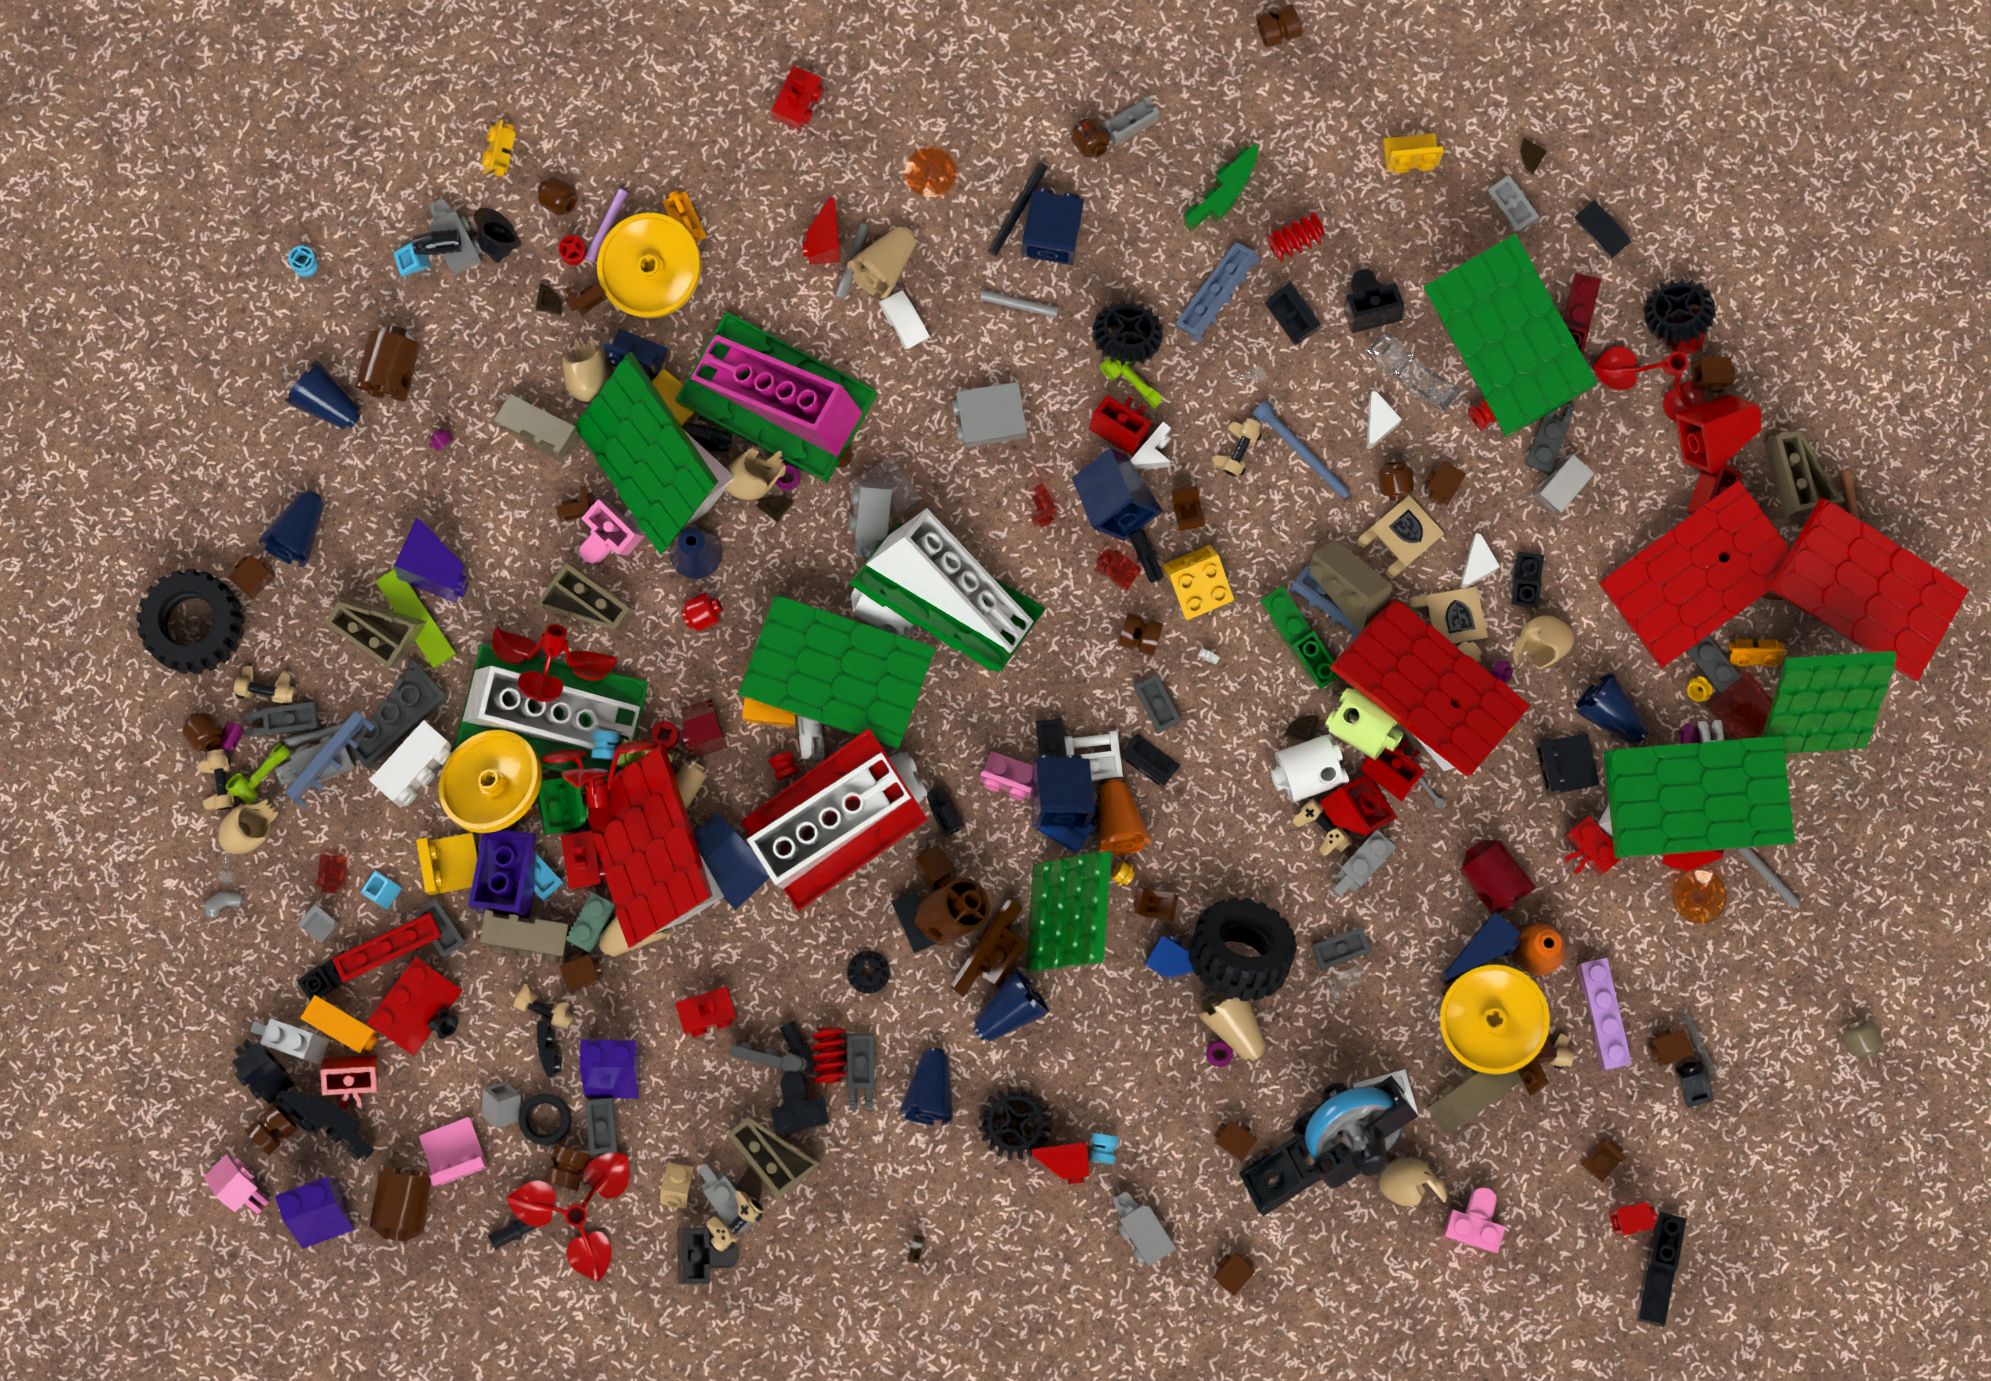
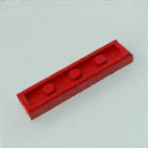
[332,912,443,983]

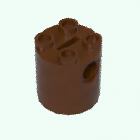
[356,325,420,402]
[914,878,990,946]
[369,1166,431,1242]

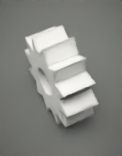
[1198,648,1220,664]

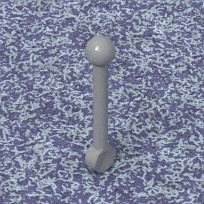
[1419,777,1445,809]

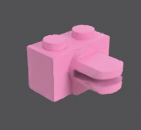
[579,499,645,563]
[204,1154,270,1214]
[1442,1188,1505,1253]

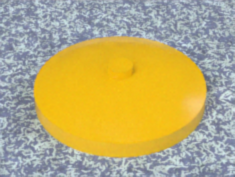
[597,213,702,319]
[439,730,542,833]
[1440,965,1550,1075]

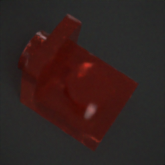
[1031,483,1057,528]
[1094,549,1141,591]
[315,855,349,894]

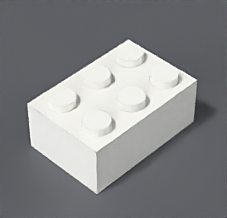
[369,720,455,808]

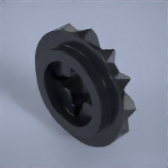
[847,951,890,994]

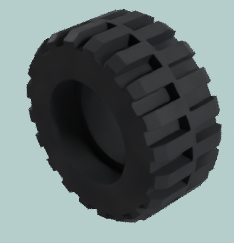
[136,569,245,674]
[1188,897,1297,1001]

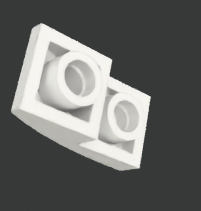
[879,290,930,349]

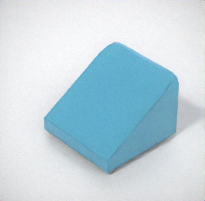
[393,242,431,277]
[360,870,402,910]

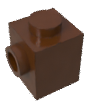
[1691,357,1735,393]
[1424,461,1466,505]
[229,554,275,600]
[915,844,956,891]
[559,953,603,993]
[1648,1028,1694,1067]
[1213,1120,1258,1163]
[1212,1253,1256,1296]

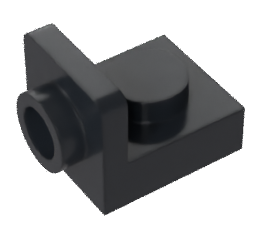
[1675,1062,1714,1108]

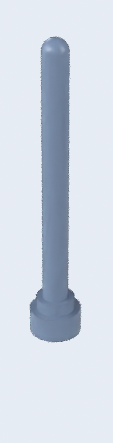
[1252,399,1350,498]

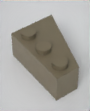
[494,394,580,465]
[1765,430,1845,519]
[1310,540,1392,633]
[535,562,636,631]
[325,598,427,669]
[480,910,571,962]
[1427,1070,1522,1135]
[727,1117,820,1201]

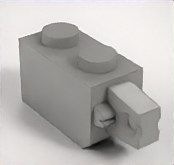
[429,198,483,276]
[848,481,892,558]
[275,734,356,786]
[1332,829,1397,898]
[250,1018,330,1065]
[698,1164,757,1237]
[1113,1191,1176,1267]

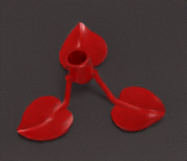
[1593,308,1705,423]
[492,624,618,702]
[541,740,660,808]
[507,1153,629,1282]

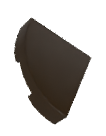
[1520,138,1547,175]
[535,284,562,315]
[757,497,794,523]
[1285,715,1319,741]
[735,1166,762,1201]
[908,1235,925,1264]

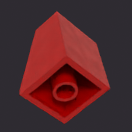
[1675,394,1762,474]

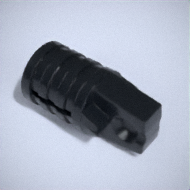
[412,228,462,255]
[685,422,732,452]
[926,786,965,837]

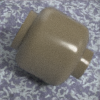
[1843,1017,1883,1060]

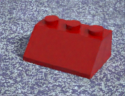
[367,957,463,1056]

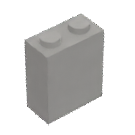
[952,382,1027,448]

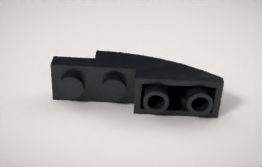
[275,1090,375,1162]
[1636,1212,1687,1327]

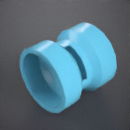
[288,246,318,277]
[591,731,620,760]
[1088,1133,1119,1165]

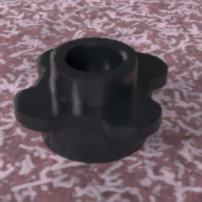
[428,1008,458,1039]

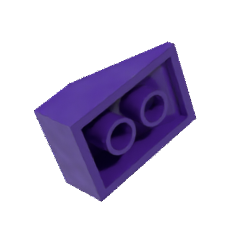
[468,830,536,918]

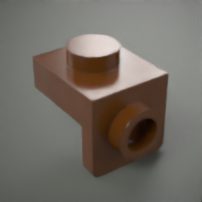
[1172,486,1205,531]
[1133,887,1179,922]

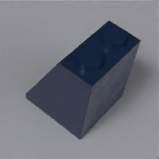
[1021,188,1084,266]
[1072,448,1163,541]
[1033,754,1095,828]

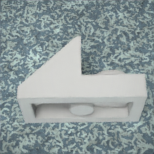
[1130,422,1171,470]

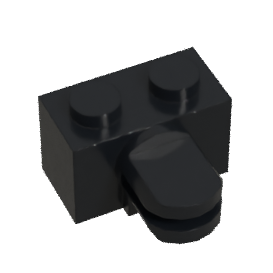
[1344,269,1404,333]
[232,1039,295,1104]
[770,1072,830,1136]
[677,1227,739,1284]

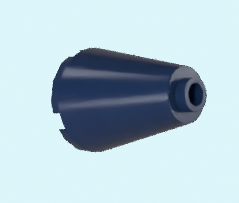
[285,360,361,429]
[259,491,324,567]
[669,527,723,579]
[1574,672,1648,744]
[973,970,1050,1042]
[899,1048,953,1126]

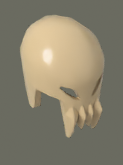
[562,336,610,402]
[725,447,786,501]
[1513,615,1574,669]
[218,799,279,854]
[1378,1157,1447,1206]

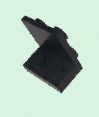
[1535,733,1599,796]

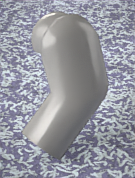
[204,892,244,918]

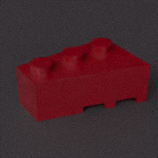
[680,699,727,758]

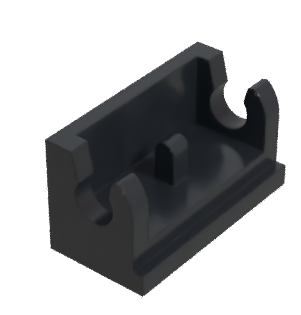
[1265,282,1321,346]
[1120,734,1181,789]

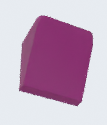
[219,721,244,753]
[1680,723,1700,744]

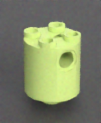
[1325,688,1404,760]

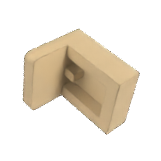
[660,1162,694,1208]

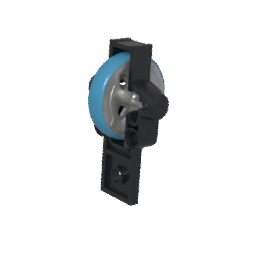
[1239,1075,1418,1217]

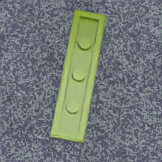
[375,569,456,669]

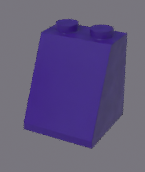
[394,518,469,603]
[580,1040,641,1099]
[275,1177,355,1249]

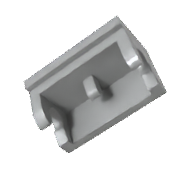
[1101,96,1160,146]
[1488,175,1540,233]
[1532,454,1594,513]

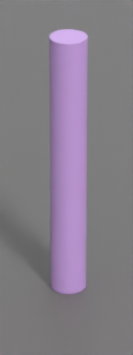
[585,189,628,263]

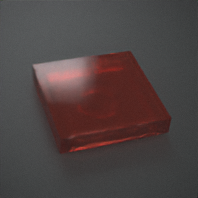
[1706,672,1773,740]

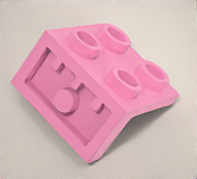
[980,751,1033,802]
[419,1117,488,1187]

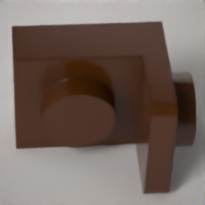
[564,283,607,315]
[556,486,595,522]
[1580,1139,1626,1183]

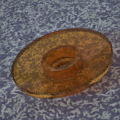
[905,147,957,198]
[1672,870,1727,924]

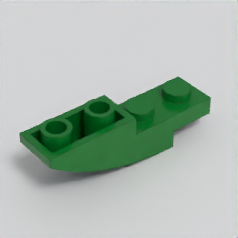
[1183,143,1259,232]
[1259,586,1340,689]

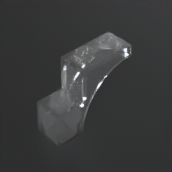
[1366,333,1461,411]

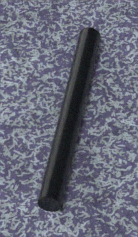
[988,162,1048,256]

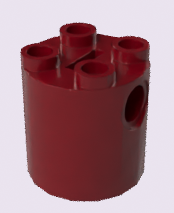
[1459,839,1537,915]

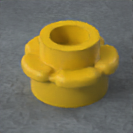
[1687,676,1713,702]
[1111,861,1135,886]

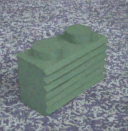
[566,893,616,954]

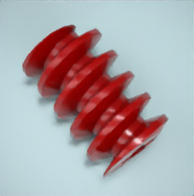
[1266,212,1325,263]
[812,1027,847,1083]

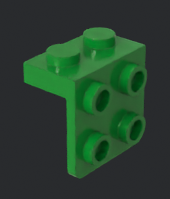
[537,777,588,836]

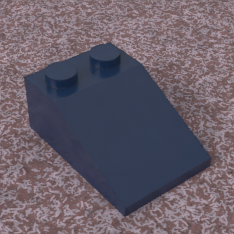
[694,813,770,911]
[1439,912,1521,983]

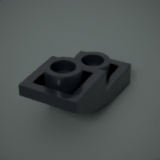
[1574,200,1631,259]
[1511,551,1544,608]
[891,890,937,953]
[297,950,347,1001]
[537,1021,562,1078]

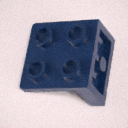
[603,329,668,378]

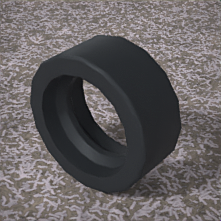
[518,1093,572,1146]

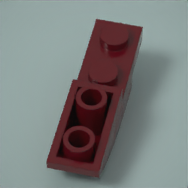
[1563,273,1602,355]

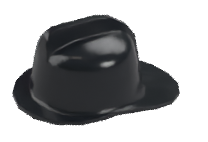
[473,208,521,263]

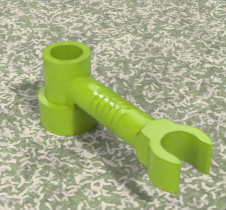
[1099,358,1163,409]
[226,743,291,804]

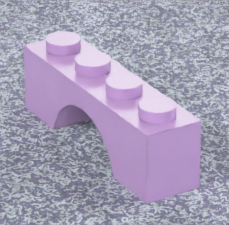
[1576,958,1632,1071]

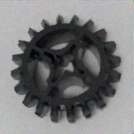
[1644,278,1716,346]
[1092,299,1163,367]
[979,1087,1052,1160]

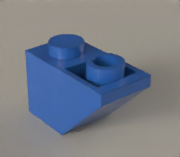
[1145,935,1194,979]

